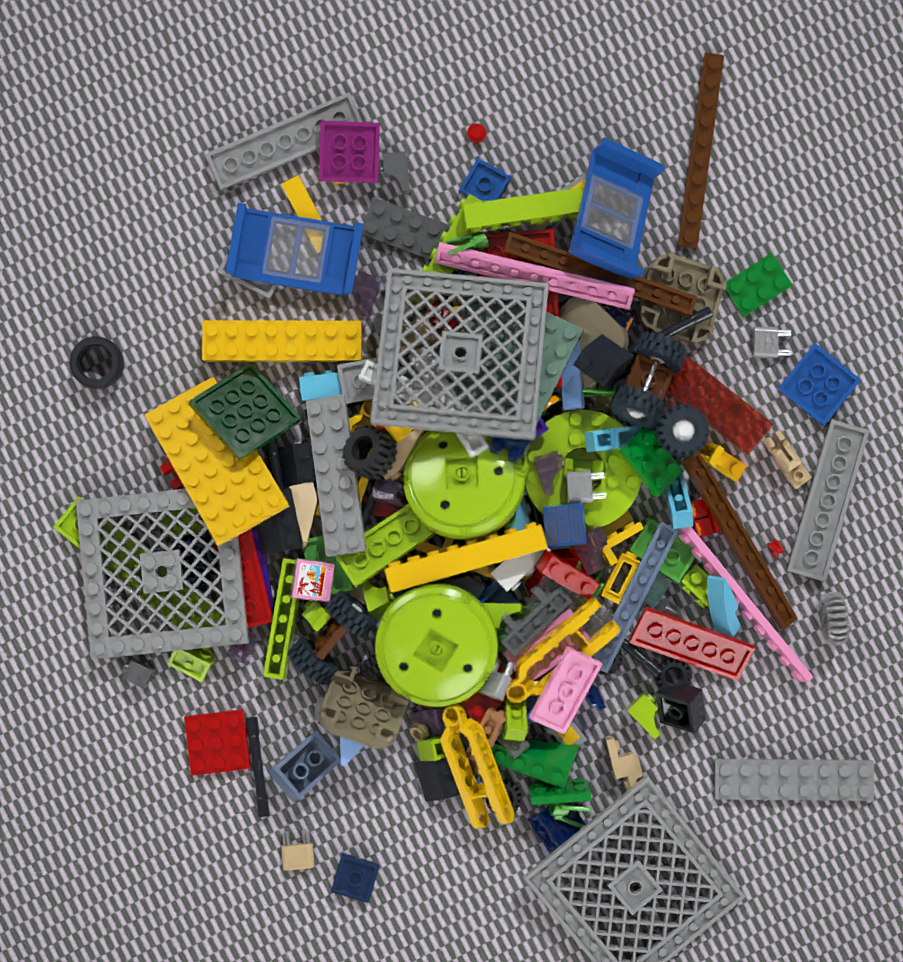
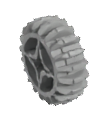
[819,592,849,646]

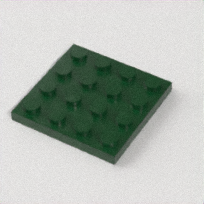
[188,362,301,462]

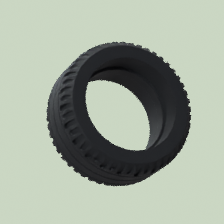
[69,336,124,389]

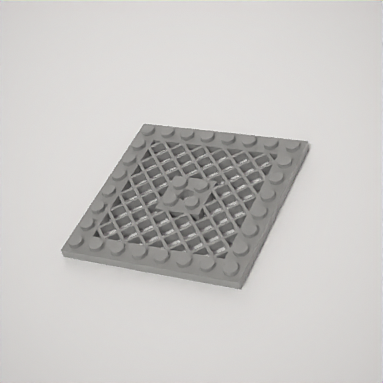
[371,268,549,440]
[76,489,249,659]
[523,775,746,962]

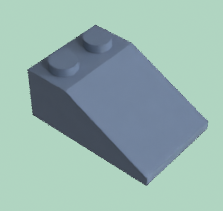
[267,730,341,802]

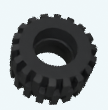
[343,425,398,480]

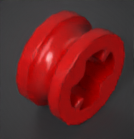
[766,538,785,558]

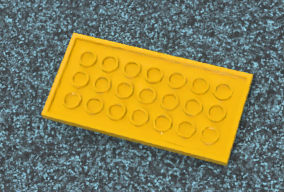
[144,376,289,546]

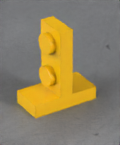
[699,442,747,482]
[589,522,644,568]

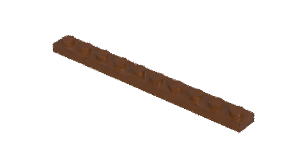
[677,52,724,249]
[503,232,697,316]
[680,451,798,630]

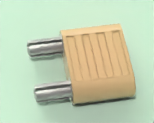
[281,829,315,870]

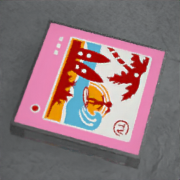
[290,558,336,603]

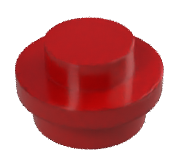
[467,123,486,143]

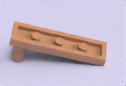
[459,707,506,777]

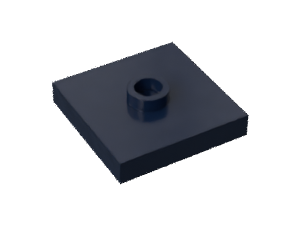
[331,852,380,903]

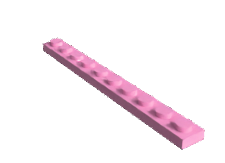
[435,242,635,310]
[677,527,813,682]

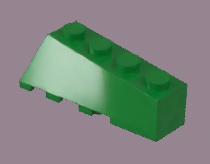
[492,739,580,789]

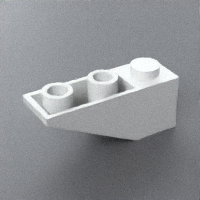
[490,548,551,591]

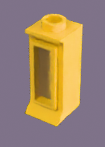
[599,551,640,604]

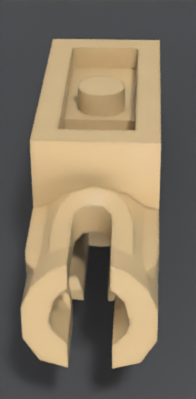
[763,429,812,489]
[605,736,643,791]

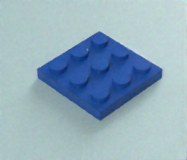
[777,343,861,426]

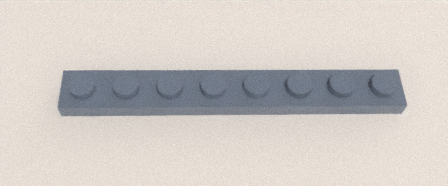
[592,522,679,673]

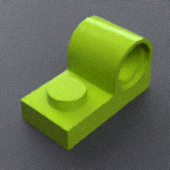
[503,697,528,741]

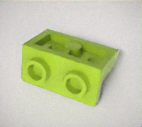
[680,564,709,609]
[167,648,216,683]

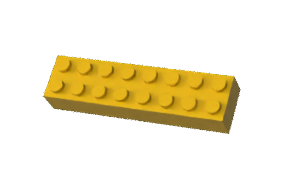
[202,320,362,363]
[385,522,547,593]

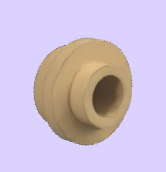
[410,722,429,741]

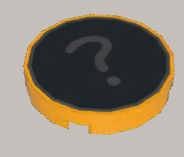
[541,395,563,422]

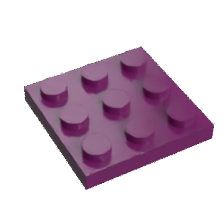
[319,120,380,184]

